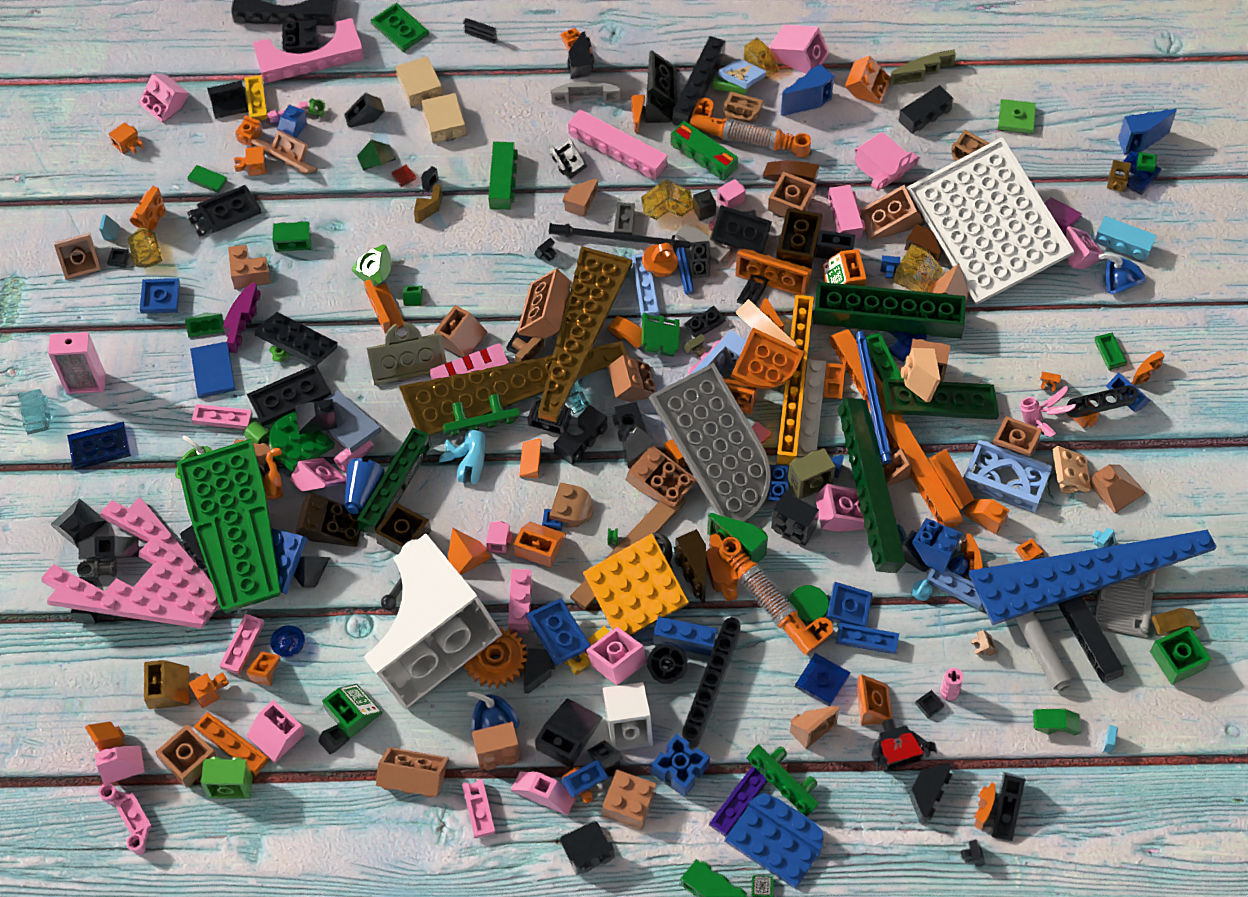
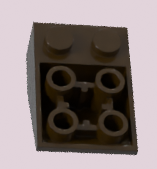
[295,493,361,547]
[674,529,706,604]

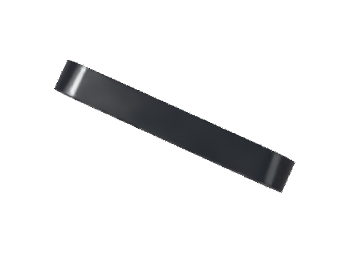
[1066,385,1138,418]

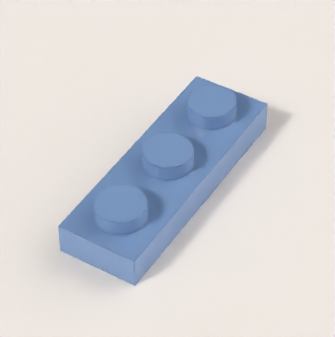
[926,568,982,609]

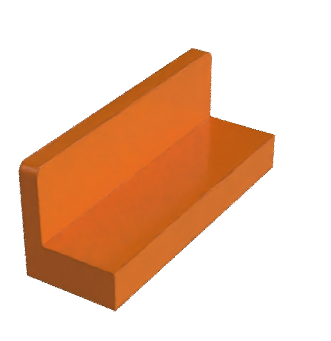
[364,280,404,334]
[928,449,975,510]

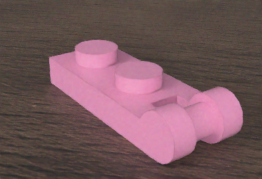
[462,779,496,839]

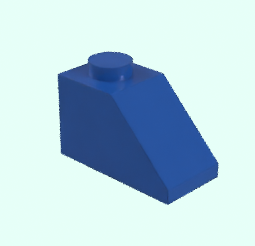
[277,104,307,138]

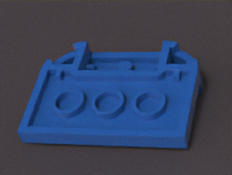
[725,793,823,889]

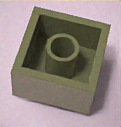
[788,448,835,499]

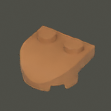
[724,92,763,123]
[951,129,990,161]
[549,482,593,527]

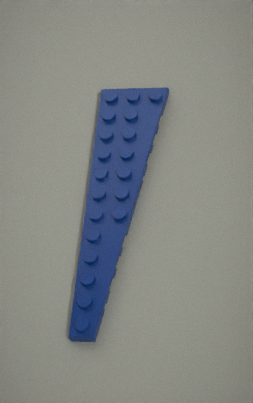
[969,530,1217,626]

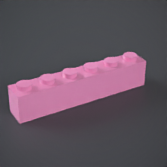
[568,110,667,180]

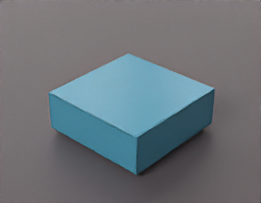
[1103,725,1118,753]

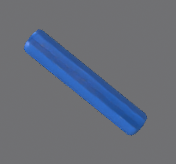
[676,247,694,295]

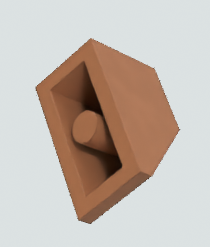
[563,178,598,217]

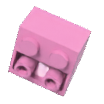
[139,74,189,122]
[246,700,305,763]

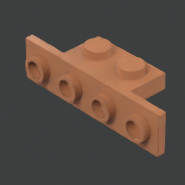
[251,130,317,174]

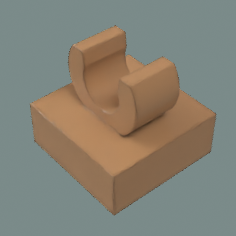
[971,630,997,656]

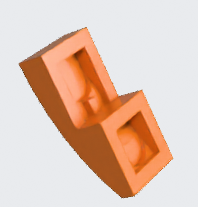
[823,363,845,400]

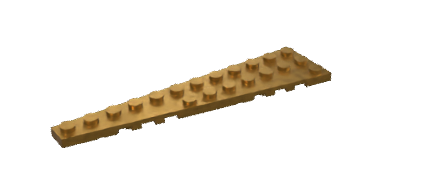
[538,246,633,422]

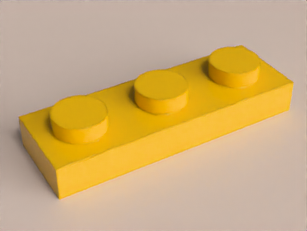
[244,75,268,120]

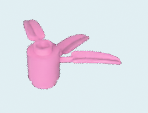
[1020,386,1076,437]

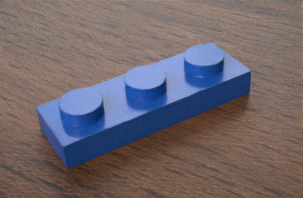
[836,622,899,655]

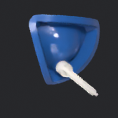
[1099,254,1146,294]
[466,692,520,734]

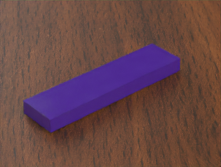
[709,766,768,837]

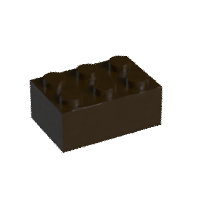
[776,208,823,269]

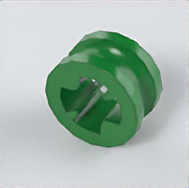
[608,528,618,546]

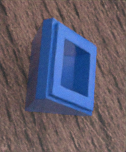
[831,455,844,479]

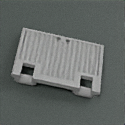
[1094,572,1155,638]

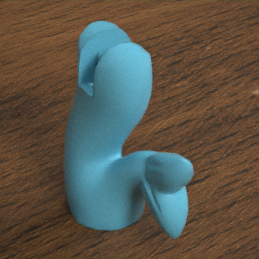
[439,430,486,484]

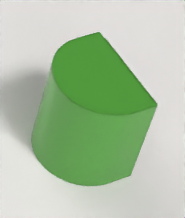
[244,422,270,444]

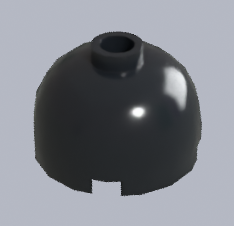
[647,642,688,684]

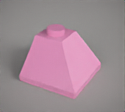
[1066,226,1105,269]
[289,458,346,491]
[95,745,145,785]

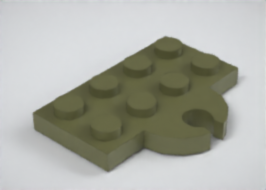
[367,322,447,385]

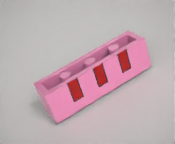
[430,343,509,380]

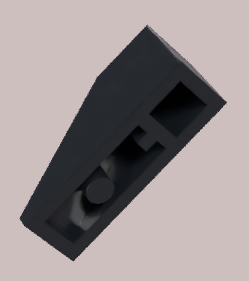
[991,772,1026,841]

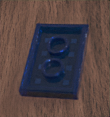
[67,421,131,470]

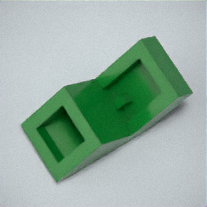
[1033,709,1081,736]

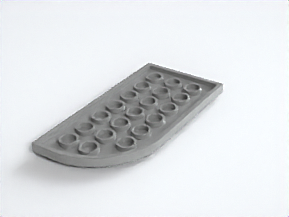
[649,363,771,522]

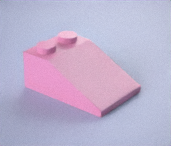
[815,484,865,532]

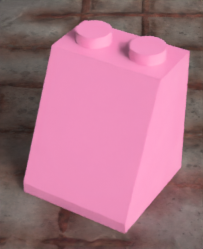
[769,25,829,74]

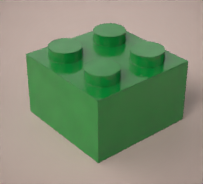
[1150,626,1212,685]

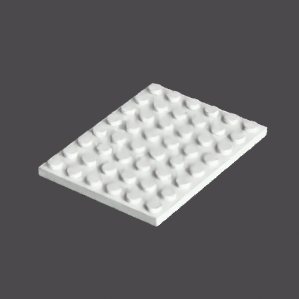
[906,137,1074,305]

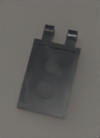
[187,185,261,237]

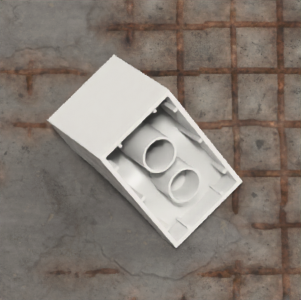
[364,534,503,710]

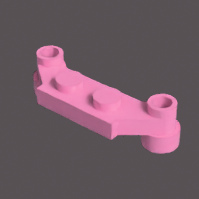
[99,783,152,855]

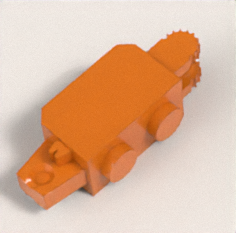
[706,534,738,601]

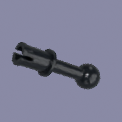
[381,572,403,610]

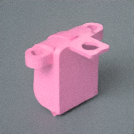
[855,132,920,191]

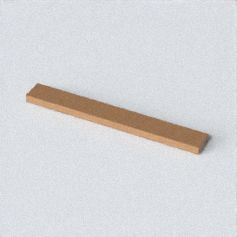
[570,497,686,610]

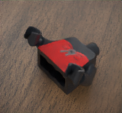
[871,719,937,772]

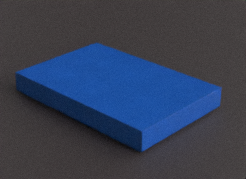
[190,341,236,398]
[526,598,591,666]

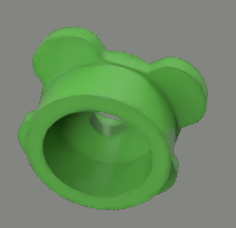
[307,98,325,117]
[269,346,290,362]

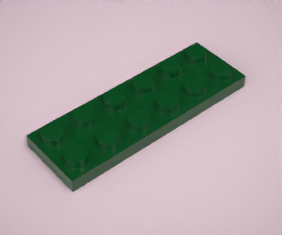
[882,378,999,420]

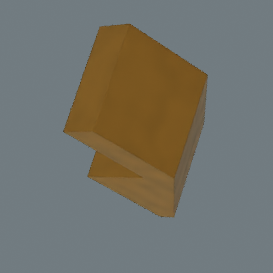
[414,185,442,223]
[1151,608,1201,636]

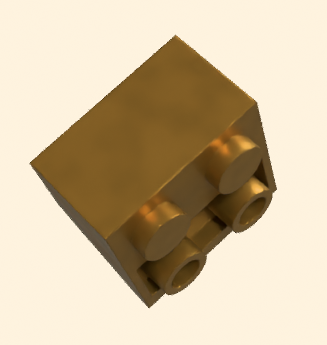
[144,660,190,709]

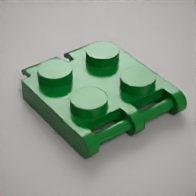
[641,312,680,357]

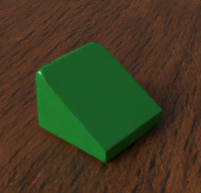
[403,286,423,306]

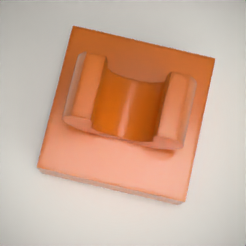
[1040,371,1061,391]

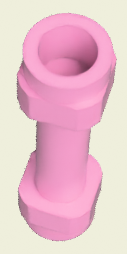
[267,101,309,123]

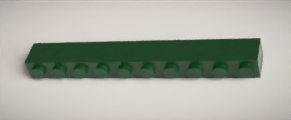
[838,397,906,573]

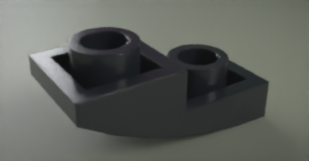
[690,241,711,278]
[683,305,726,338]

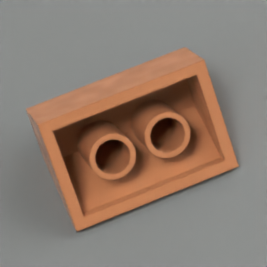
[376,747,449,797]

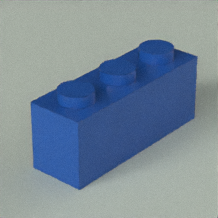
[654,617,717,656]

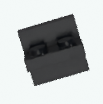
[207,81,249,119]

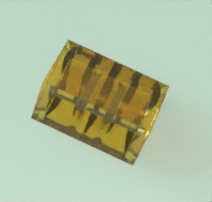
[127,227,163,268]

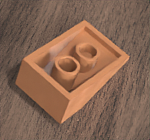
[860,185,924,240]

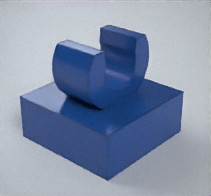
[880,255,901,279]

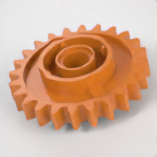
[464,626,528,689]

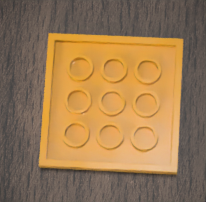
[583,534,690,636]

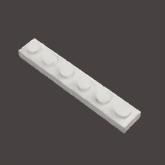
[796,359,826,458]

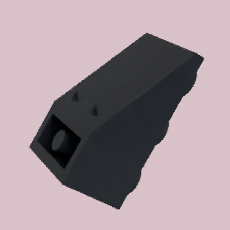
[535,698,603,769]

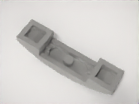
[551,81,621,104]

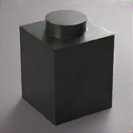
[692,189,716,221]

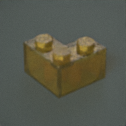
[641,179,694,220]

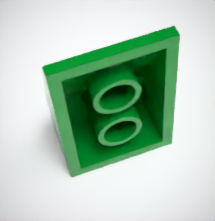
[707,513,768,563]

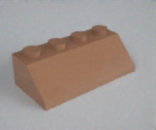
[517,268,571,339]

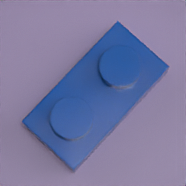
[561,760,608,798]

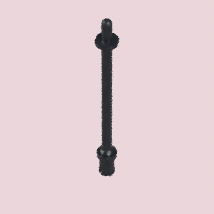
[549,223,691,250]

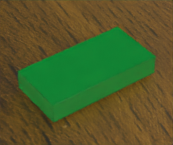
[187,165,228,193]
[1094,332,1127,370]

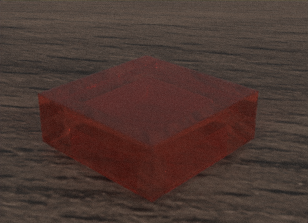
[391,164,416,187]

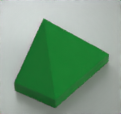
[185,313,225,337]

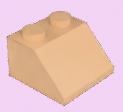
[901,348,940,402]

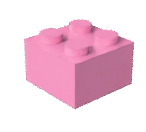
[587,627,647,686]

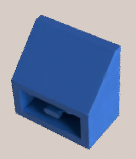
[912,518,963,573]

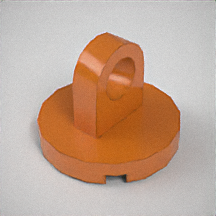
[642,243,678,278]

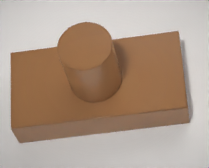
[512,336,544,362]

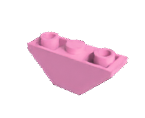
[511,772,577,816]

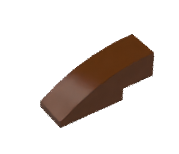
[762,161,819,183]

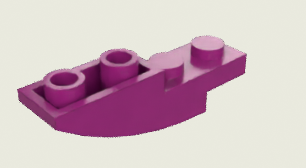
[223,282,261,353]

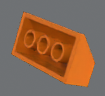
[735,249,813,296]

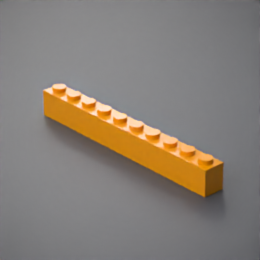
[776,295,814,467]

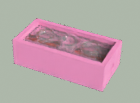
[48,332,105,394]

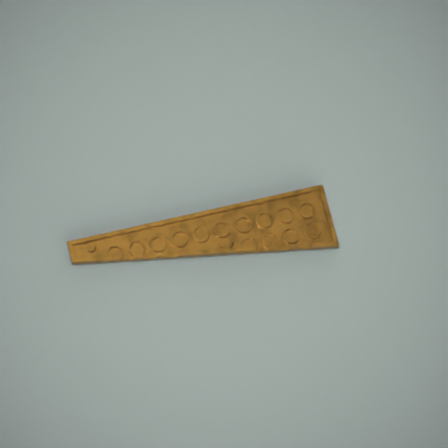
[399,341,628,436]

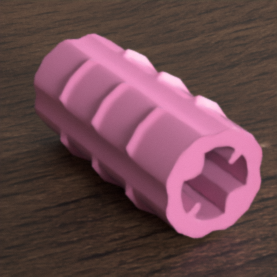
[334,440,374,471]
[940,668,963,701]

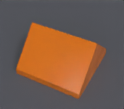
[856,674,893,725]

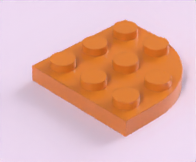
[730,328,804,389]

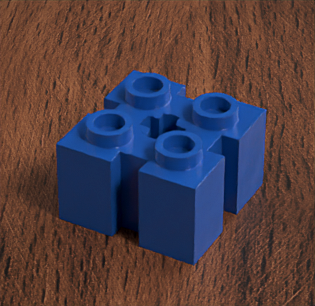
[651,733,710,797]

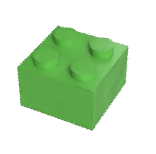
[201,757,253,799]

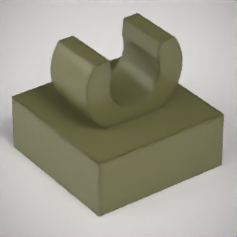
[683,334,706,358]

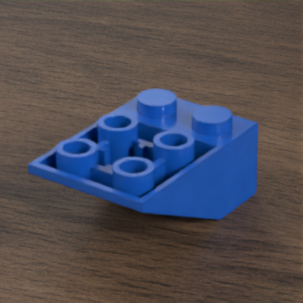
[781,64,834,116]
[1118,109,1177,155]

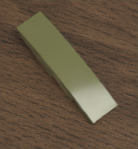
[890,49,956,86]

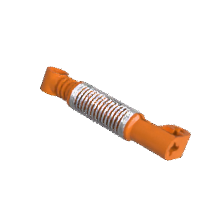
[690,98,811,158]
[718,537,833,656]

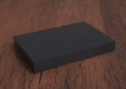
[710,205,772,254]

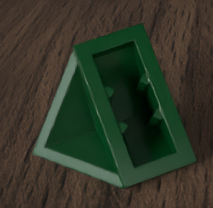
[357,139,396,171]

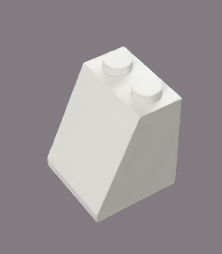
[603,682,653,751]

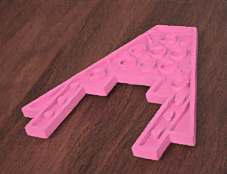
[42,497,220,629]

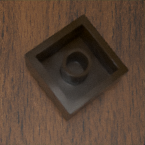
[374,502,431,554]

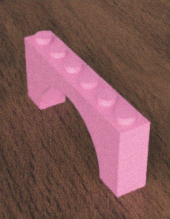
[253,18,364,84]

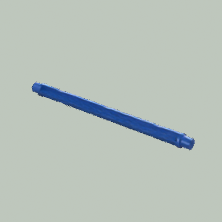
[856,331,892,464]

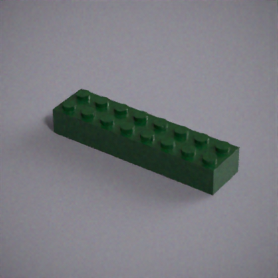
[813,282,966,339]

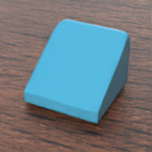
[99,215,120,240]

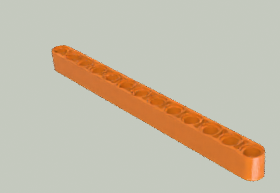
[830,329,963,528]

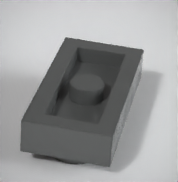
[614,202,635,234]

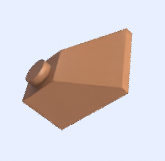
[1090,464,1145,513]
[790,705,840,749]

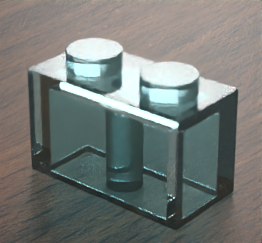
[18,389,52,435]

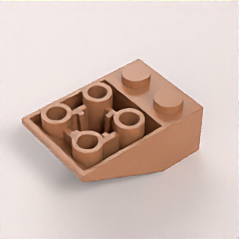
[625,445,697,508]

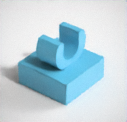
[1092,527,1116,548]

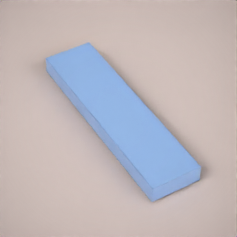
[631,254,659,319]

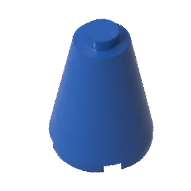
[345,458,385,514]

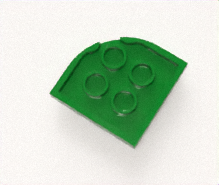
[269,410,335,471]

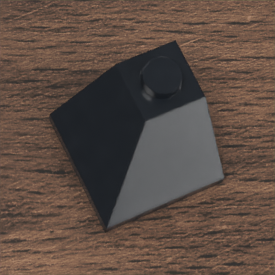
[295,399,337,434]
[50,498,106,548]

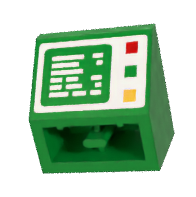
[322,684,382,738]

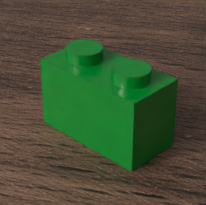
[272,221,312,252]

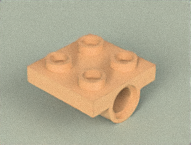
[1053,446,1091,493]

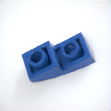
[768,465,788,501]

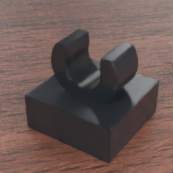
[534,237,557,261]
[960,839,986,867]

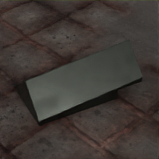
[646,50,677,123]

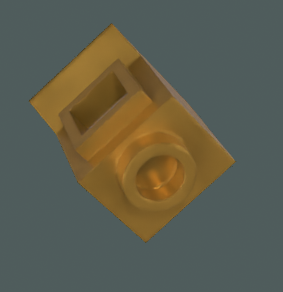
[1107,160,1131,192]

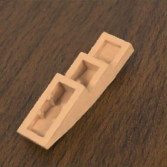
[735,299,799,348]

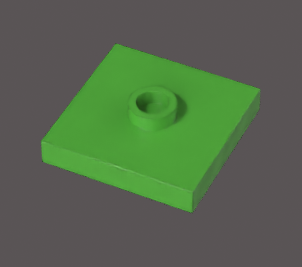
[998,99,1036,134]

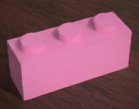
[828,185,865,239]
[508,569,532,634]

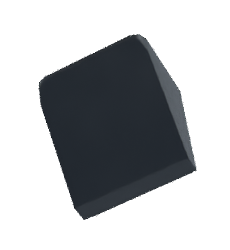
[318,725,350,754]

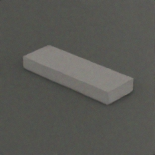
[676,223,730,264]

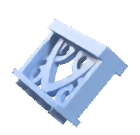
[963,440,1052,513]

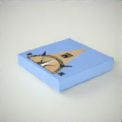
[718,58,766,89]

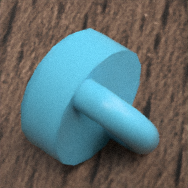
[912,579,932,601]

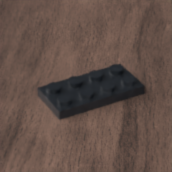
[255,312,338,367]
[247,365,331,426]

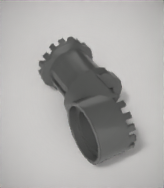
[77,559,117,578]

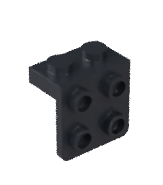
[560,821,615,876]

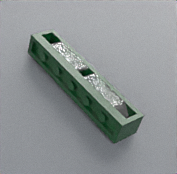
[357,427,432,537]

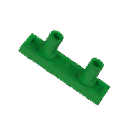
[443,394,520,436]
[746,744,819,817]

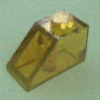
[744,38,779,79]

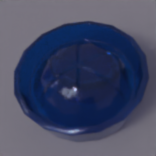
[270,625,305,658]

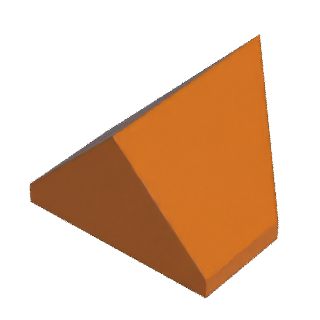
[447,528,491,575]

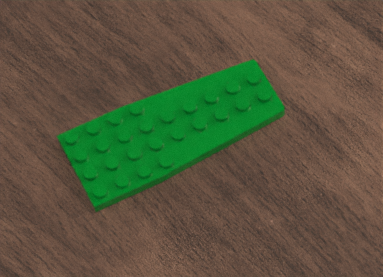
[177,439,281,613]

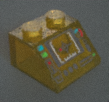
[894,244,943,292]

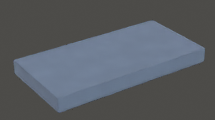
[324,390,382,453]

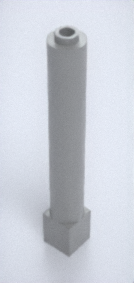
[986,556,1072,692]

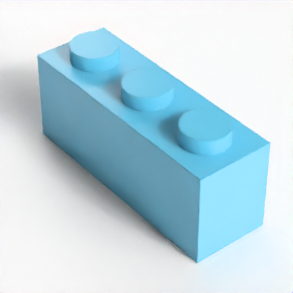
[1094,216,1157,262]

